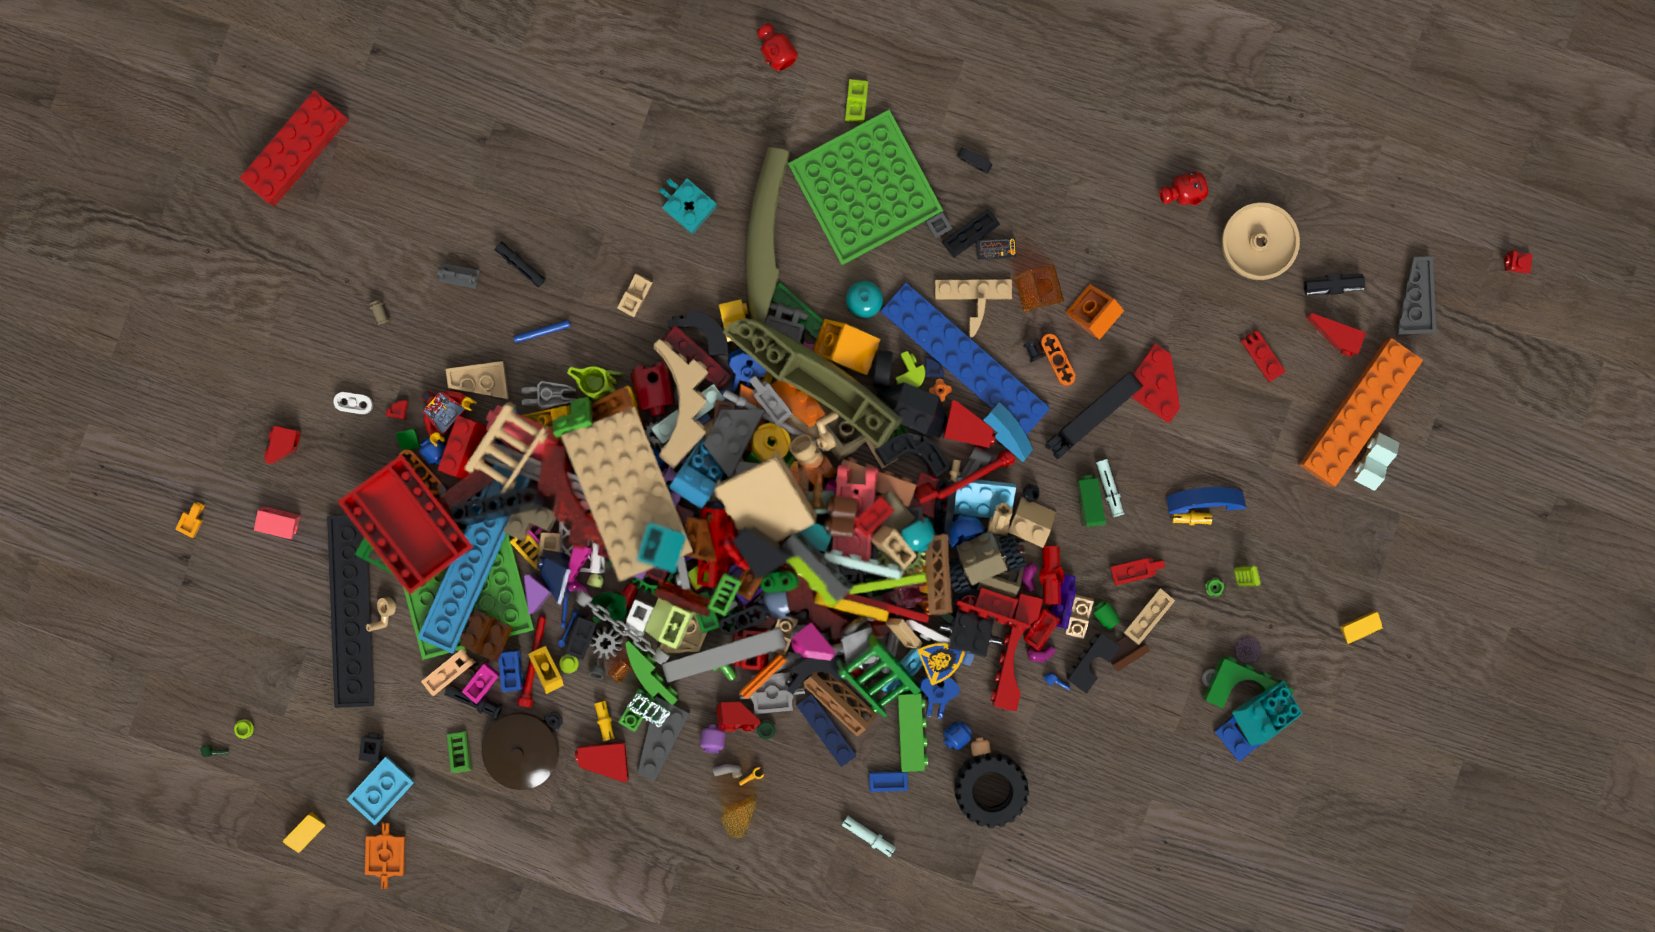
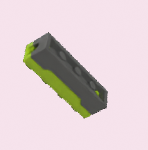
[783,532,854,607]

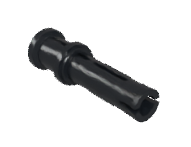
[444,684,503,720]

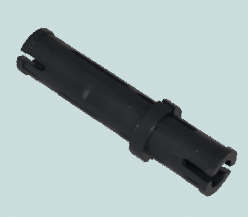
[494,241,546,288]

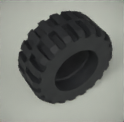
[954,751,1029,828]

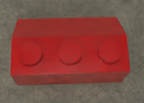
[438,415,488,483]

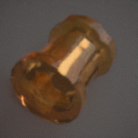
[608,658,633,684]

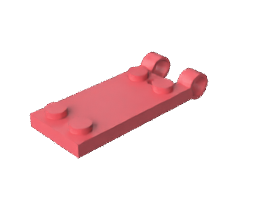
[832,465,878,561]

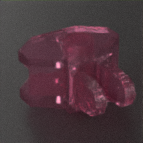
[883,582,928,609]

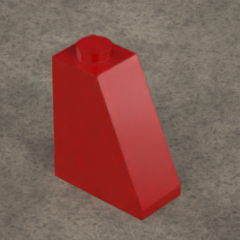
[943,400,996,448]
[575,741,629,782]

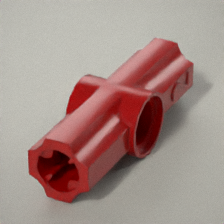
[1039,546,1064,605]

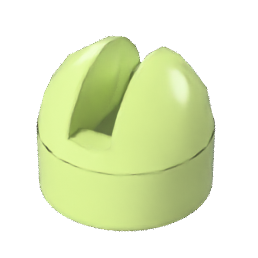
[587,573,603,589]

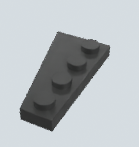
[1396,256,1437,335]
[638,695,690,782]

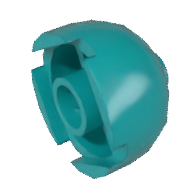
[845,280,883,319]
[901,518,934,553]

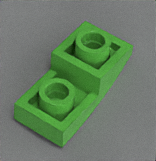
[618,687,656,732]

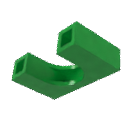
[1202,656,1294,708]

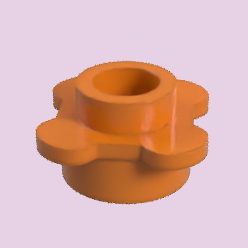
[929,379,952,402]

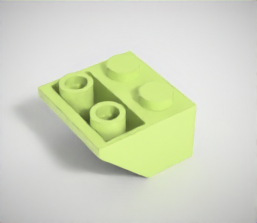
[645,595,695,649]

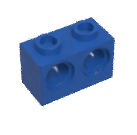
[499,649,524,692]

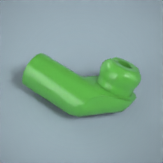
[713,664,737,680]

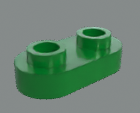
[760,571,799,593]

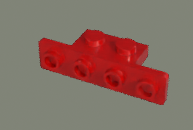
[956,588,1031,631]

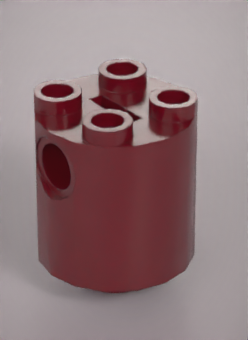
[630,362,676,416]

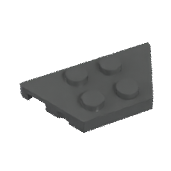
[704,410,764,478]

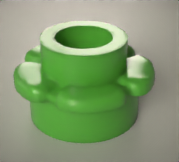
[1205,578,1224,597]

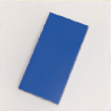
[869,771,908,792]

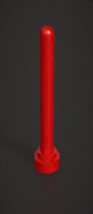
[938,450,1015,499]
[517,615,546,707]

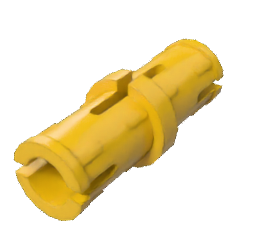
[1172,510,1212,525]
[594,701,615,741]

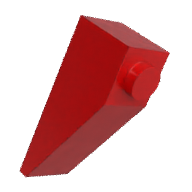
[1306,313,1366,357]

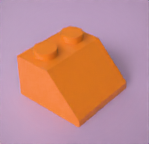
[1065,284,1124,340]

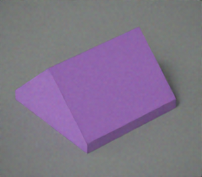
[524,573,552,614]

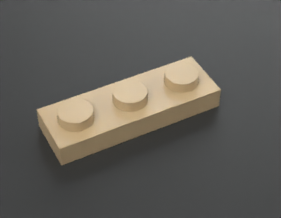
[1123,588,1175,645]

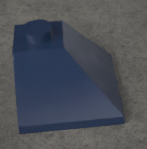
[537,549,571,604]

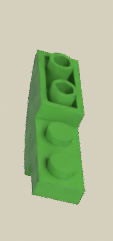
[625,639,679,705]

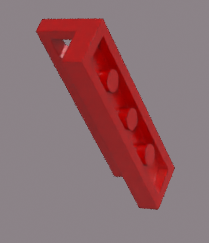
[697,507,731,587]

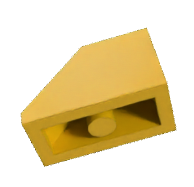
[528,646,564,694]

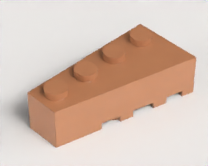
[835,457,916,507]

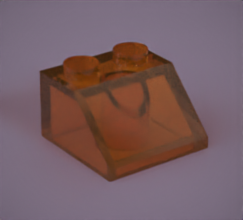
[1014,265,1064,312]

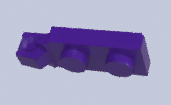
[1051,574,1076,629]

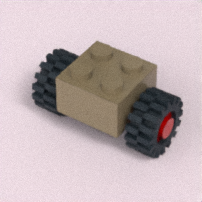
[949,531,1026,595]

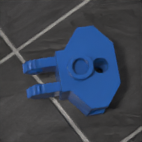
[727,349,767,392]
[919,675,960,719]

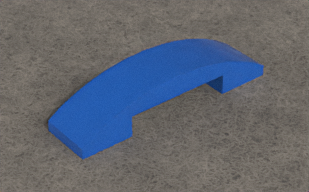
[1166,487,1246,514]

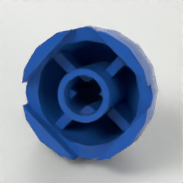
[947,514,987,550]

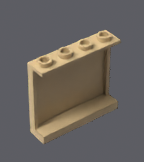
[715,451,817,542]

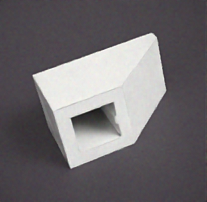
[624,599,655,642]

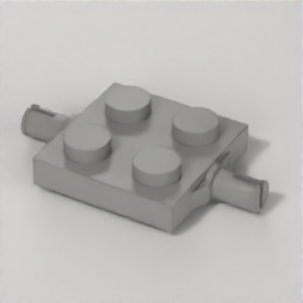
[739,672,805,714]

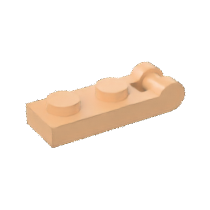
[421,649,476,696]

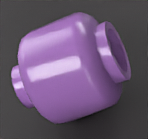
[700,724,726,753]

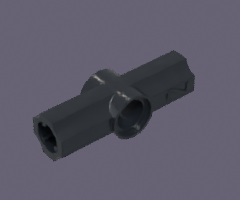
[1303,273,1365,295]

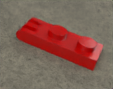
[1240,329,1286,383]

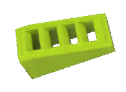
[1234,564,1261,586]

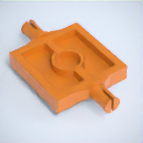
[365,822,406,889]

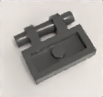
[765,302,808,342]

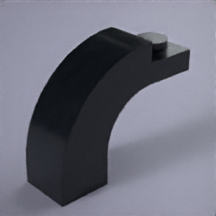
[668,311,729,356]
[784,656,848,695]

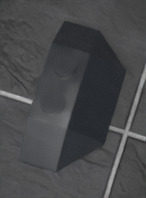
[876,382,948,438]

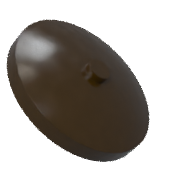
[482,713,559,790]

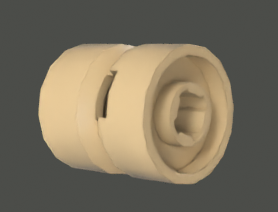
[789,434,824,471]

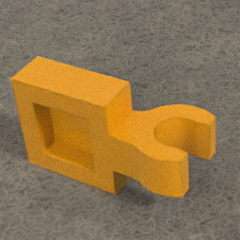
[175,502,205,538]

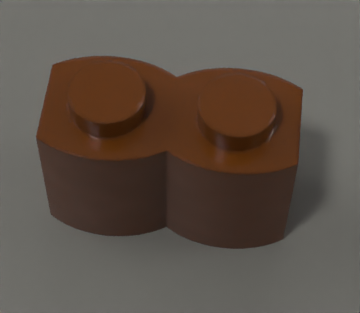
[824,495,857,538]

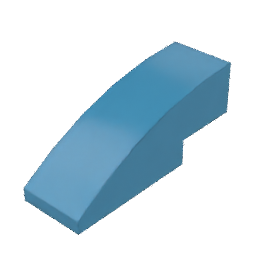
[983,402,1033,462]

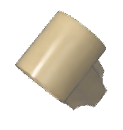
[987,503,1012,536]

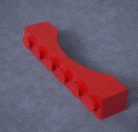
[990,593,1043,711]

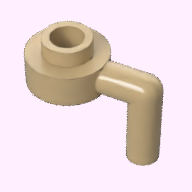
[816,412,838,451]
[366,597,396,632]

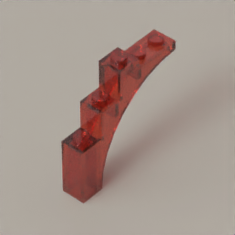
[537,443,605,549]
[781,562,890,644]

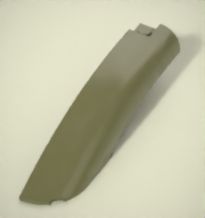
[746,147,790,324]
[723,319,902,448]

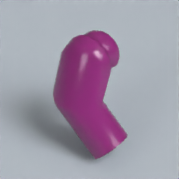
[1022,563,1038,592]
[567,579,592,597]
[1027,645,1056,662]

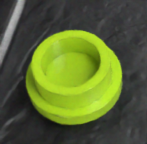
[559,654,579,673]
[234,719,254,739]

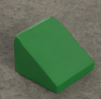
[396,429,421,451]

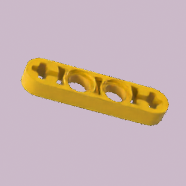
[814,593,889,622]

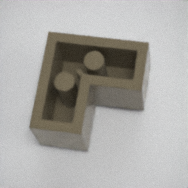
[504,506,558,542]

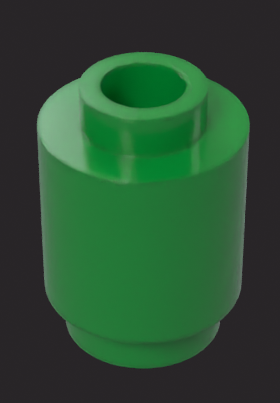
[1092,600,1120,630]

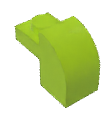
[895,351,925,388]

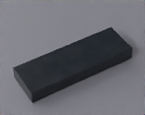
[942,209,1000,258]

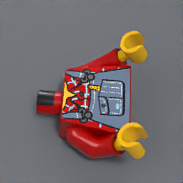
[420,390,477,447]

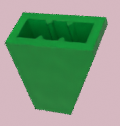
[1077,475,1106,527]

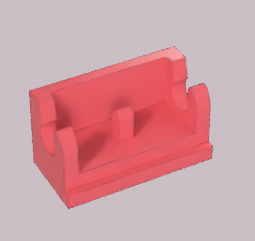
[254,506,301,539]

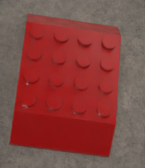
[337,455,473,595]

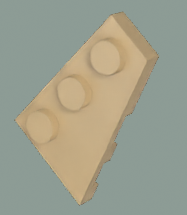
[446,361,509,399]

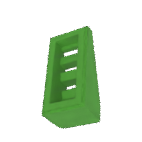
[708,573,742,616]
[447,731,473,773]

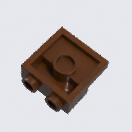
[460,610,513,662]

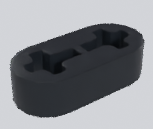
[956,147,993,174]

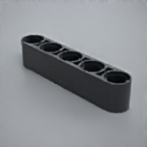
[1059,371,1144,447]
[450,487,545,526]

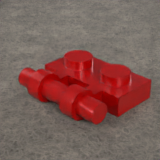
[722,521,749,570]

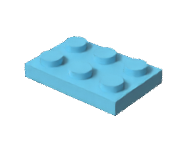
[954,477,1016,520]
[347,756,415,825]

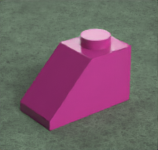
[791,623,836,660]

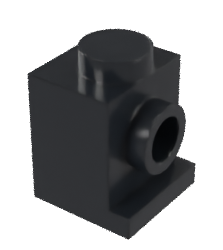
[359,732,384,763]

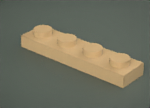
[935,279,1012,300]

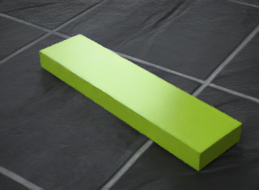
[849,571,927,594]

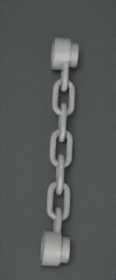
[575,589,670,665]

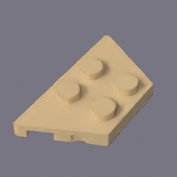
[659,588,707,653]

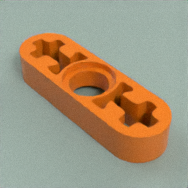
[1040,334,1076,386]
[398,450,443,495]

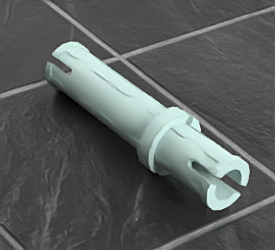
[1096,459,1125,517]
[841,815,896,857]

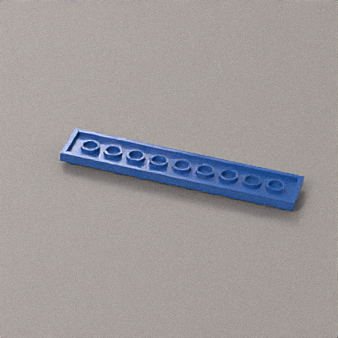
[881,283,1050,436]

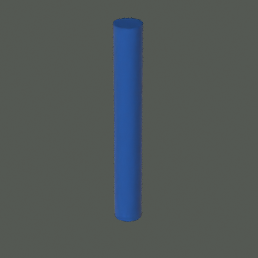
[513,320,571,343]

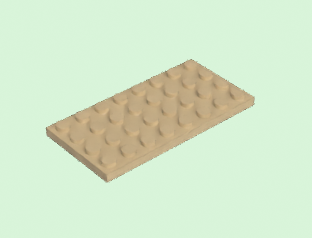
[562,407,693,581]

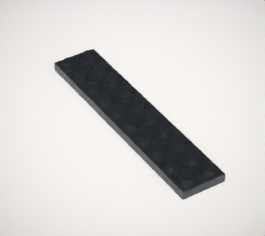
[327,515,375,708]

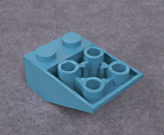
[669,438,725,509]

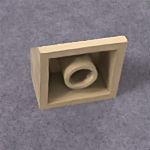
[1008,497,1057,548]

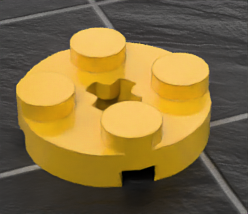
[751,423,791,462]

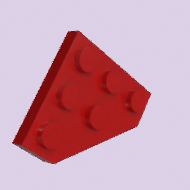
[1131,343,1180,424]

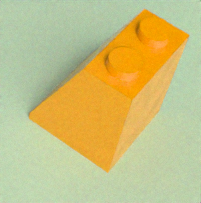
[813,319,881,375]

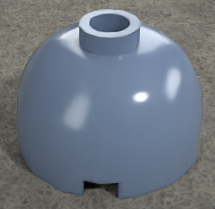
[759,584,790,619]

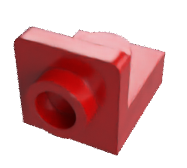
[1504,250,1533,274]

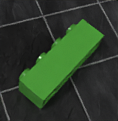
[898,692,928,772]

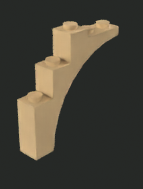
[653,339,708,469]

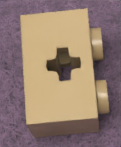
[871,525,917,570]

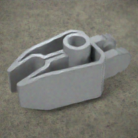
[522,381,576,411]

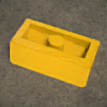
[1339,611,1383,644]
[283,812,326,853]

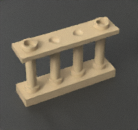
[464,402,549,494]

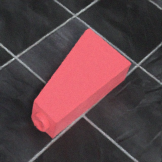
[486,405,560,463]

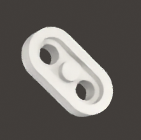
[333,392,373,414]

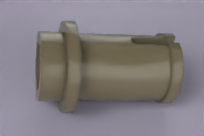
[369,300,389,326]

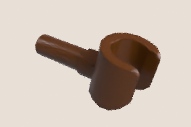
[464,658,489,680]

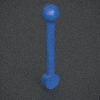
[561,588,570,628]
[558,610,579,647]

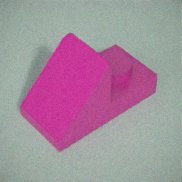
[462,662,500,704]

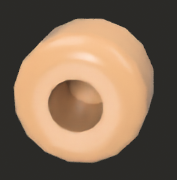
[971,737,991,757]

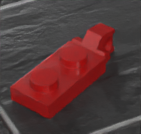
[1110,558,1165,586]

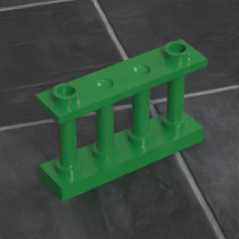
[836,634,921,718]

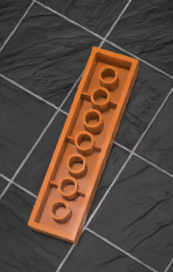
[1299,338,1423,487]

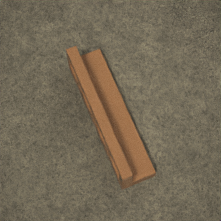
[925,535,952,615]
[802,672,877,736]

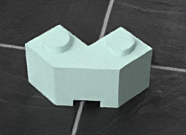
[1354,432,1399,491]

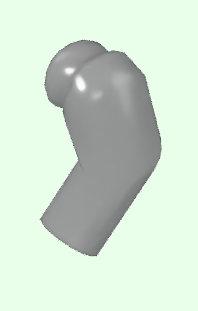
[713,764,742,778]

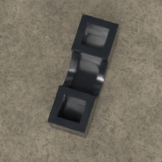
[1067,633,1120,694]

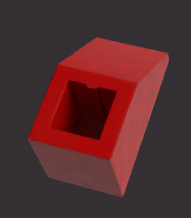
[264,426,301,464]
[716,702,760,732]

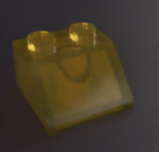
[720,794,758,839]

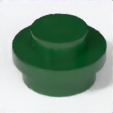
[757,720,776,739]

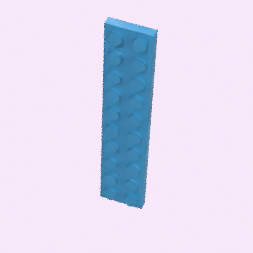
[418,464,531,653]

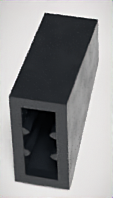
[733,527,795,579]

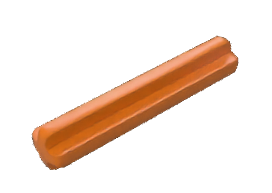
[740,654,787,699]

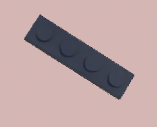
[796,694,857,767]

